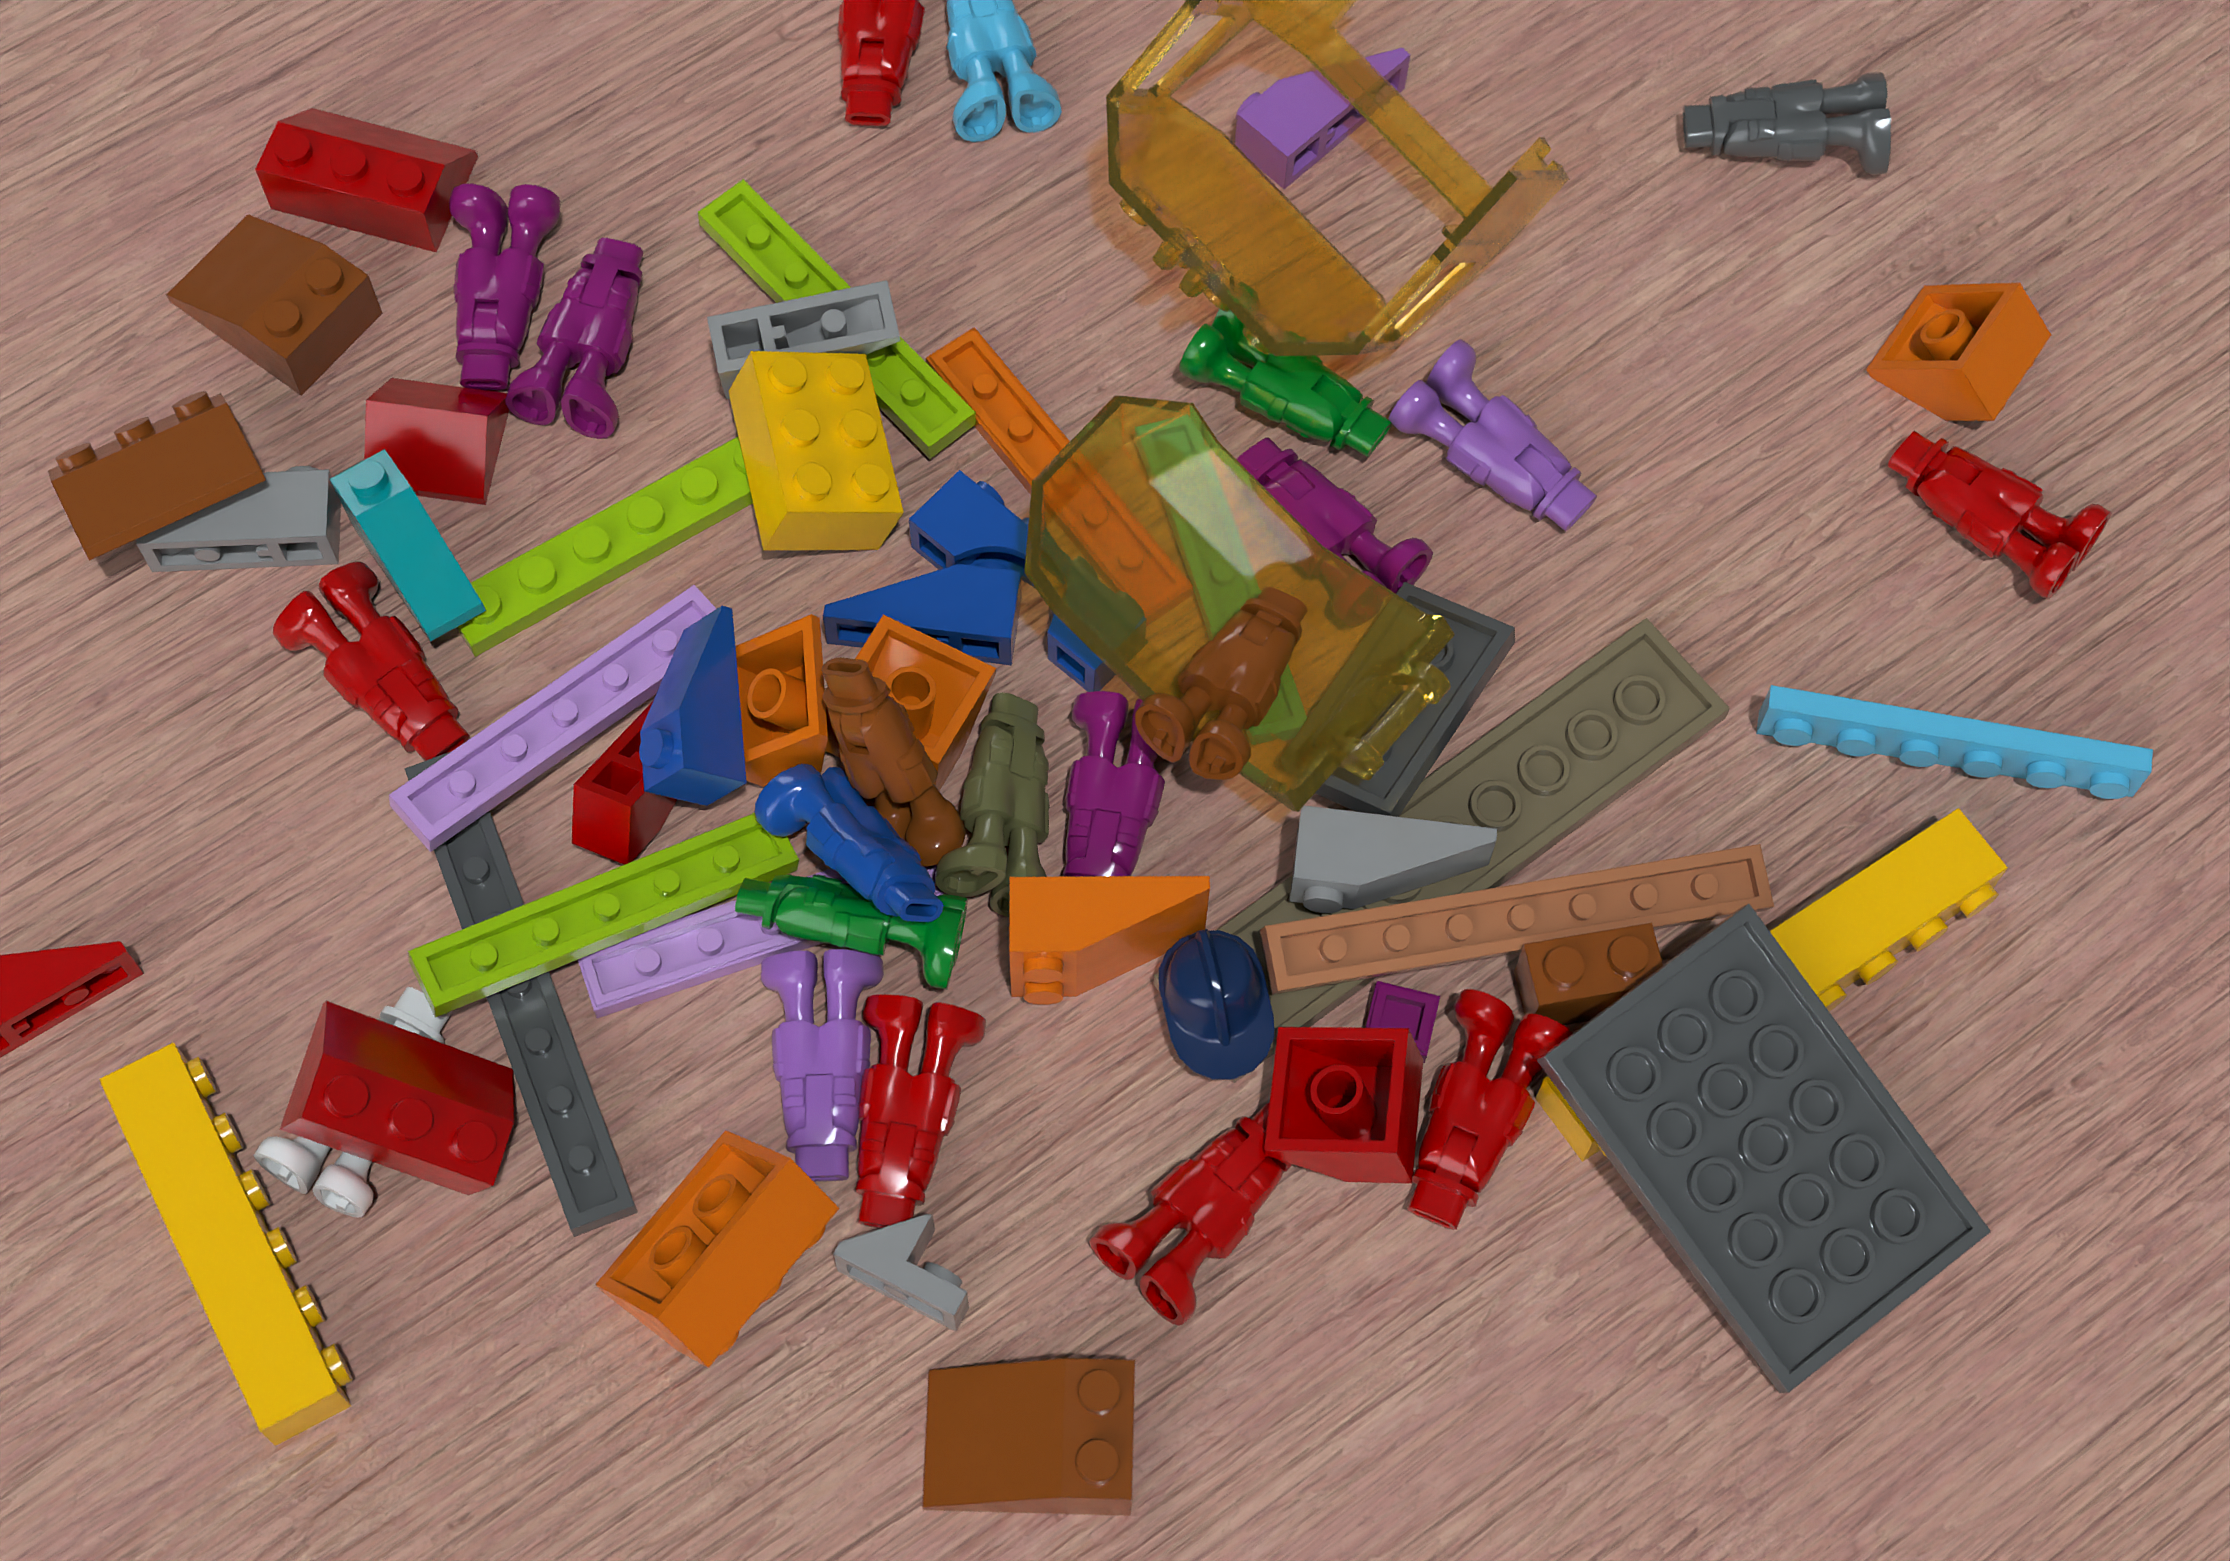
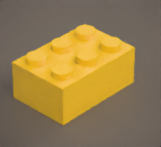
[728,351,904,550]

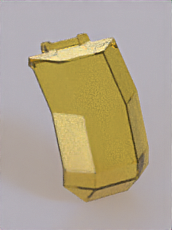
[1025,395,1455,812]

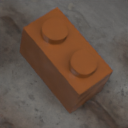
[1514,923,1663,1025]

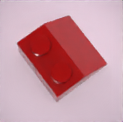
[1264,1027,1424,1184]

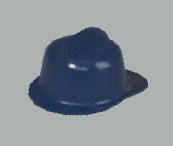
[1159,929,1275,1080]

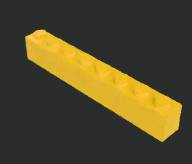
[1535,808,2008,1162]

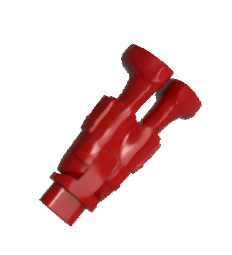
[837,0,925,126]
[1887,431,2112,600]
[273,562,470,761]
[1407,989,1573,1230]
[855,994,986,1229]
[1089,1103,1293,1326]

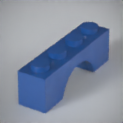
[909,470,1145,692]

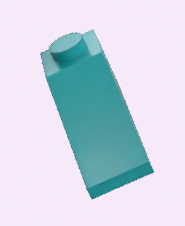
[330,449,486,641]

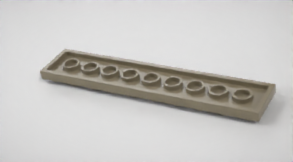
[1154,618,1730,1083]

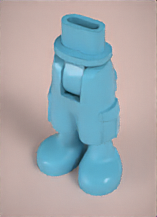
[947,0,1062,142]

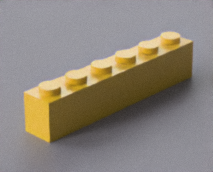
[99,1042,353,1446]

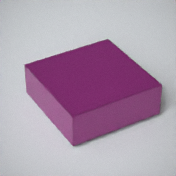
[1366,981,1440,1063]

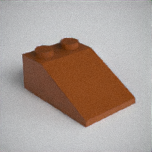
[166,214,383,396]
[923,1358,1135,1516]

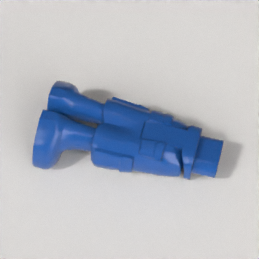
[755,764,943,922]

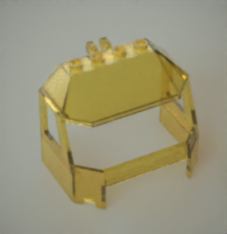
[1106,0,1569,356]

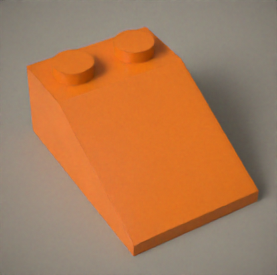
[1009,876,1210,1005]

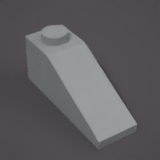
[707,280,900,399]
[136,466,341,572]
[1289,805,1497,913]

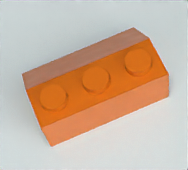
[595,1130,840,1368]

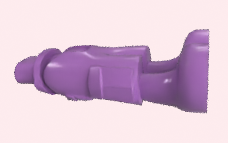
[1389,339,1597,531]
[761,949,884,1182]

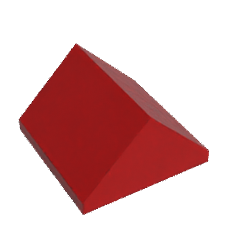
[364,378,509,505]

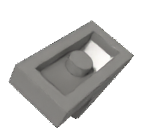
[833,1214,969,1332]

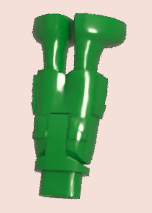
[1179,287,1392,457]
[735,874,968,990]

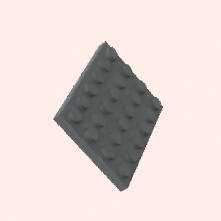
[1537,904,1991,1393]

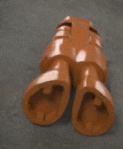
[1135,587,1307,780]
[821,658,966,866]

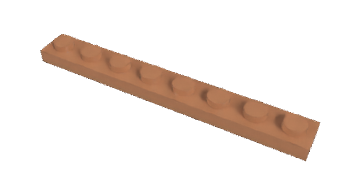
[1260,844,1774,995]

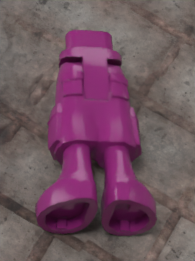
[449,183,561,390]
[505,237,643,439]
[1233,437,1433,626]
[1063,691,1165,877]

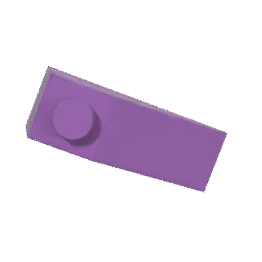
[1235,48,1410,190]

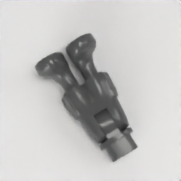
[1683,72,1891,175]

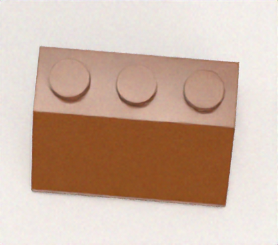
[48,391,266,561]

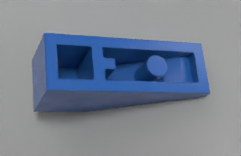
[823,562,1022,665]
[639,605,747,806]

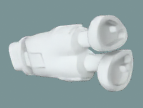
[254,987,452,1218]

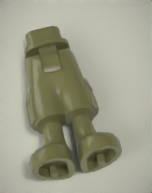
[935,692,1050,917]

